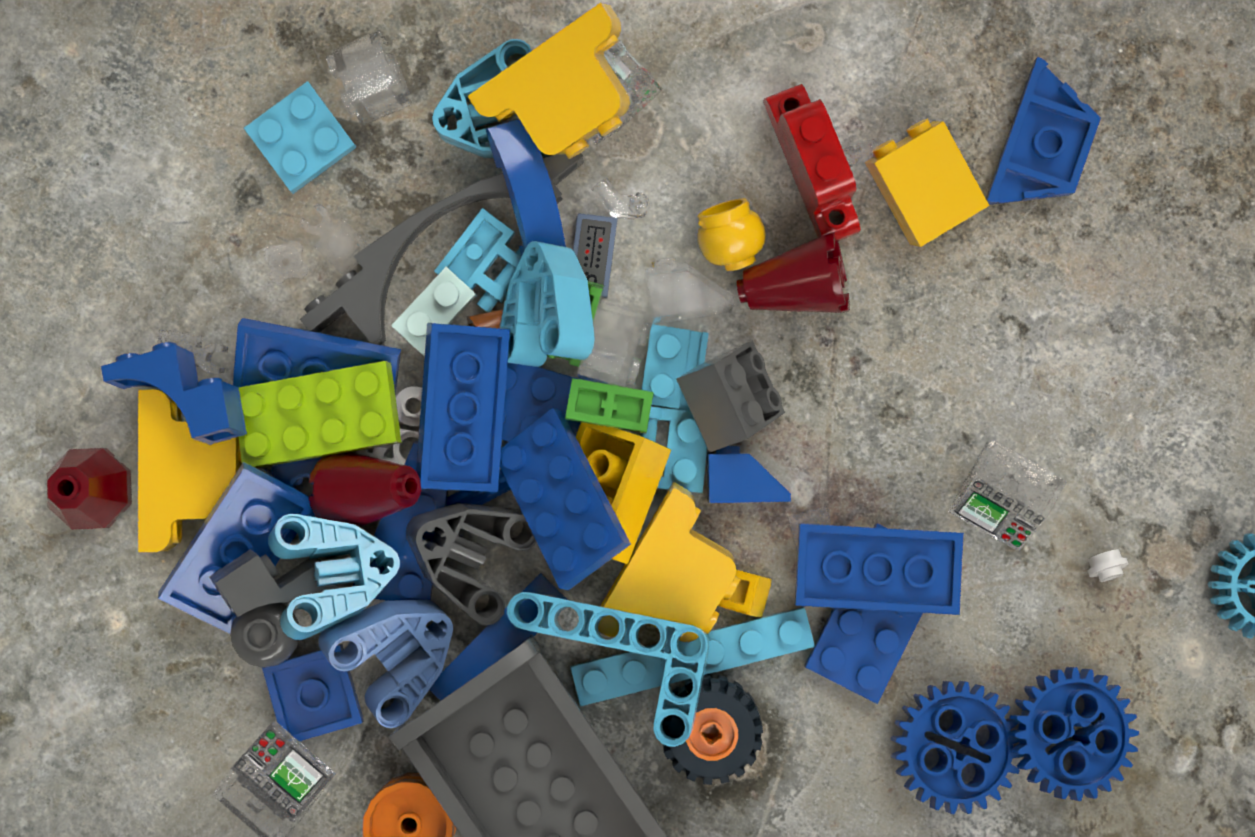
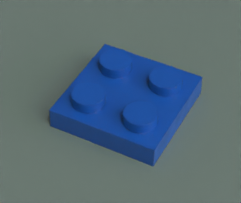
[262,644,364,746]

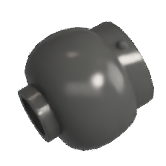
[230,603,299,668]

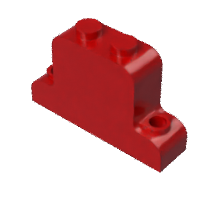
[763,84,861,241]

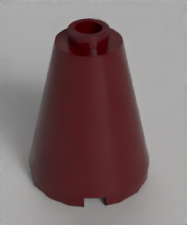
[737,232,850,313]
[309,452,421,527]

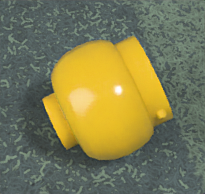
[697,198,766,271]

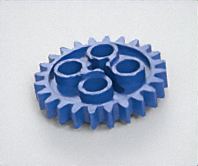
[1008,667,1139,801]
[891,681,1023,814]

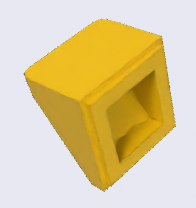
[718,569,772,618]

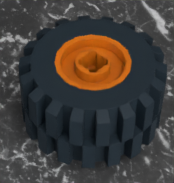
[662,674,763,785]

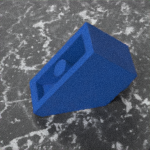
[707,446,791,503]

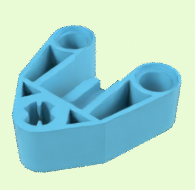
[432,39,550,158]
[499,241,595,367]
[268,514,400,640]

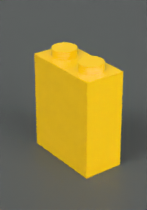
[865,118,989,247]

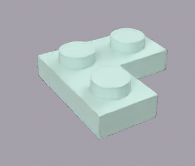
[391,267,477,357]

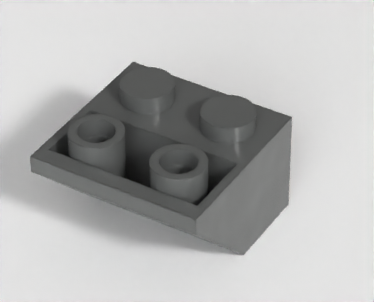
[676,340,785,452]

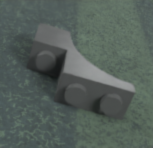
[209,549,339,617]

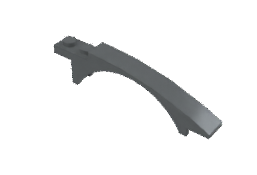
[300,153,584,345]

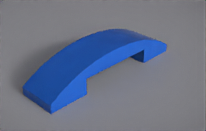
[485,118,566,256]
[429,573,568,701]

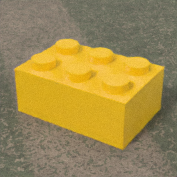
[576,422,671,565]

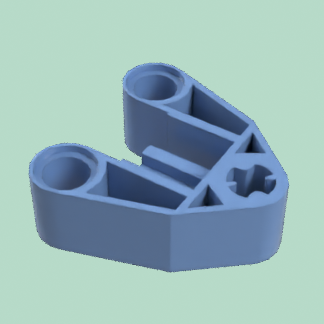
[319,599,453,728]

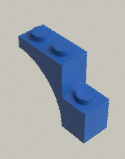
[101,342,247,445]

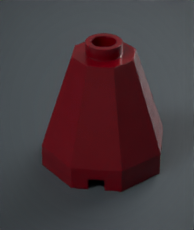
[46,448,132,530]

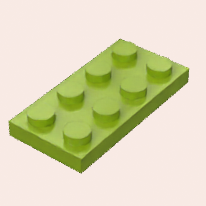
[239,361,402,468]

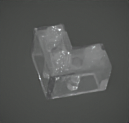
[577,299,652,388]

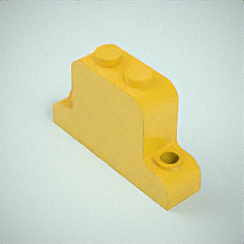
[468,2,630,159]
[138,389,242,552]
[598,482,740,642]

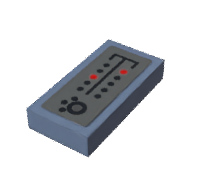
[573,213,618,298]

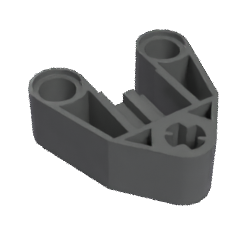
[405,503,536,625]

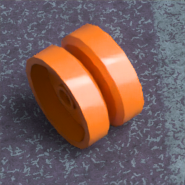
[363,773,457,837]

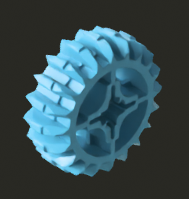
[1208,533,1255,639]

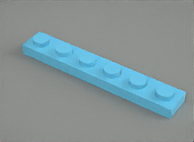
[571,607,815,706]

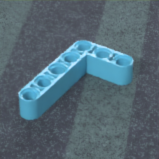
[507,592,709,747]

